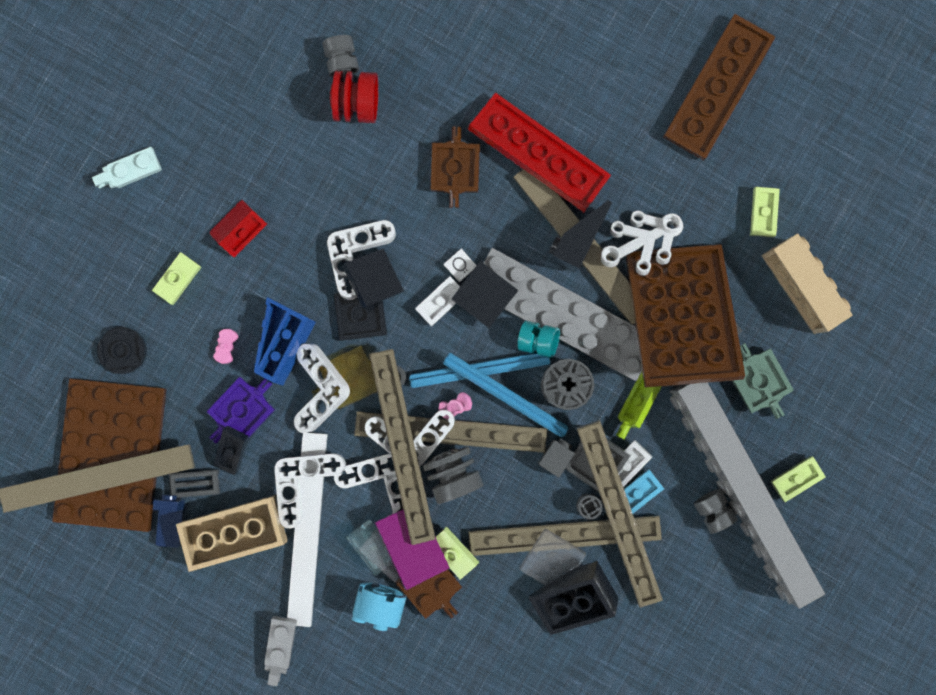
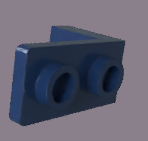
[153,494,185,548]

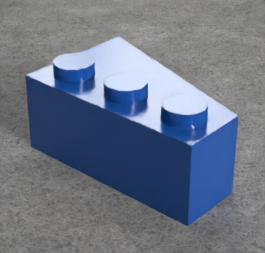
[254,297,316,385]

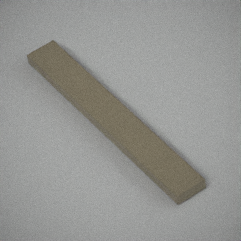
[513,169,635,325]
[369,349,436,545]
[354,412,547,453]
[577,420,663,608]
[0,444,195,513]
[468,515,662,556]

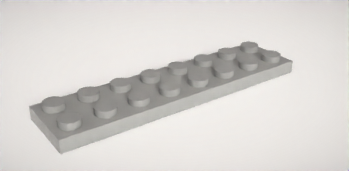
[484,248,642,381]

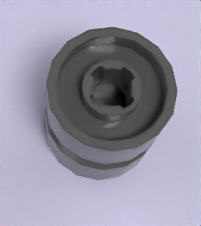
[322,35,359,78]
[693,489,738,534]

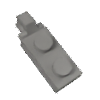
[264,616,297,686]

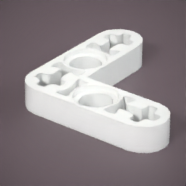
[327,220,396,300]
[294,343,350,433]
[365,409,455,467]
[275,453,346,529]
[334,454,401,514]

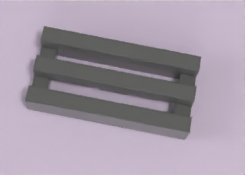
[169,470,220,498]

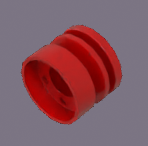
[330,70,378,124]

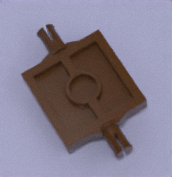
[431,127,480,209]
[395,569,462,619]

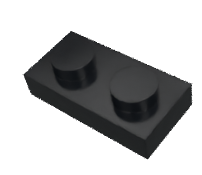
[214,425,249,476]

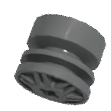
[540,359,594,410]
[422,447,484,504]

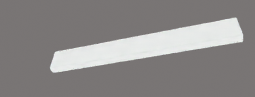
[287,433,328,627]

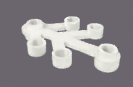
[601,211,683,275]

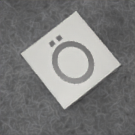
[444,249,476,283]

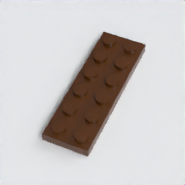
[663,14,776,161]

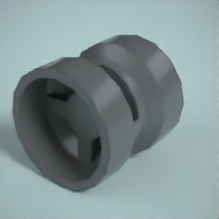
[576,493,602,519]

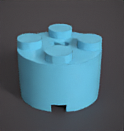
[352,582,407,631]

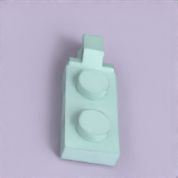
[92,147,162,189]

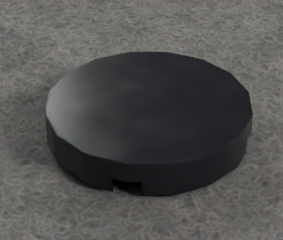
[97,327,147,374]

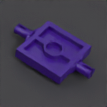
[207,377,276,444]

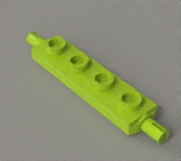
[616,372,662,440]

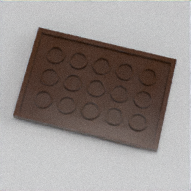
[626,244,745,388]
[52,379,167,532]

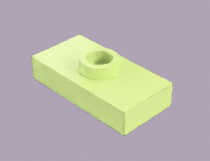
[750,187,780,237]
[152,252,201,305]
[770,456,826,502]
[435,527,479,580]

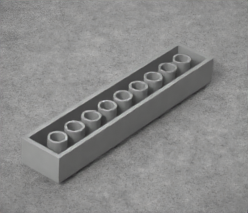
[670,383,825,609]

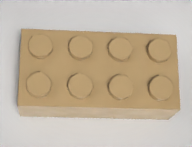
[761,234,853,334]
[176,495,288,572]

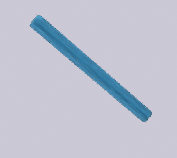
[409,353,550,388]
[444,353,569,438]

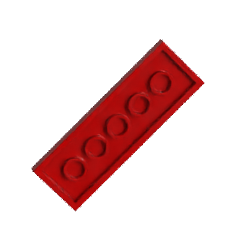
[468,93,611,212]

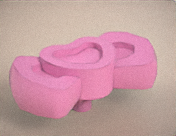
[213,328,239,364]
[439,392,472,420]

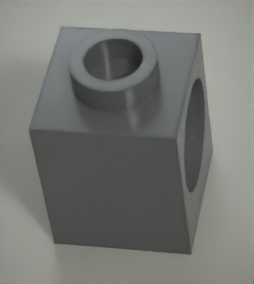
[538,438,575,477]

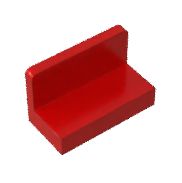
[209,200,267,257]

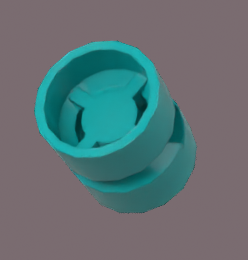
[518,320,560,358]

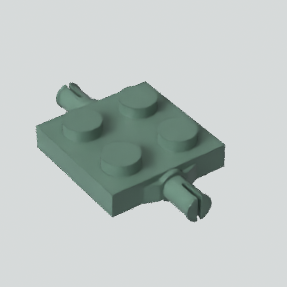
[732,343,794,419]

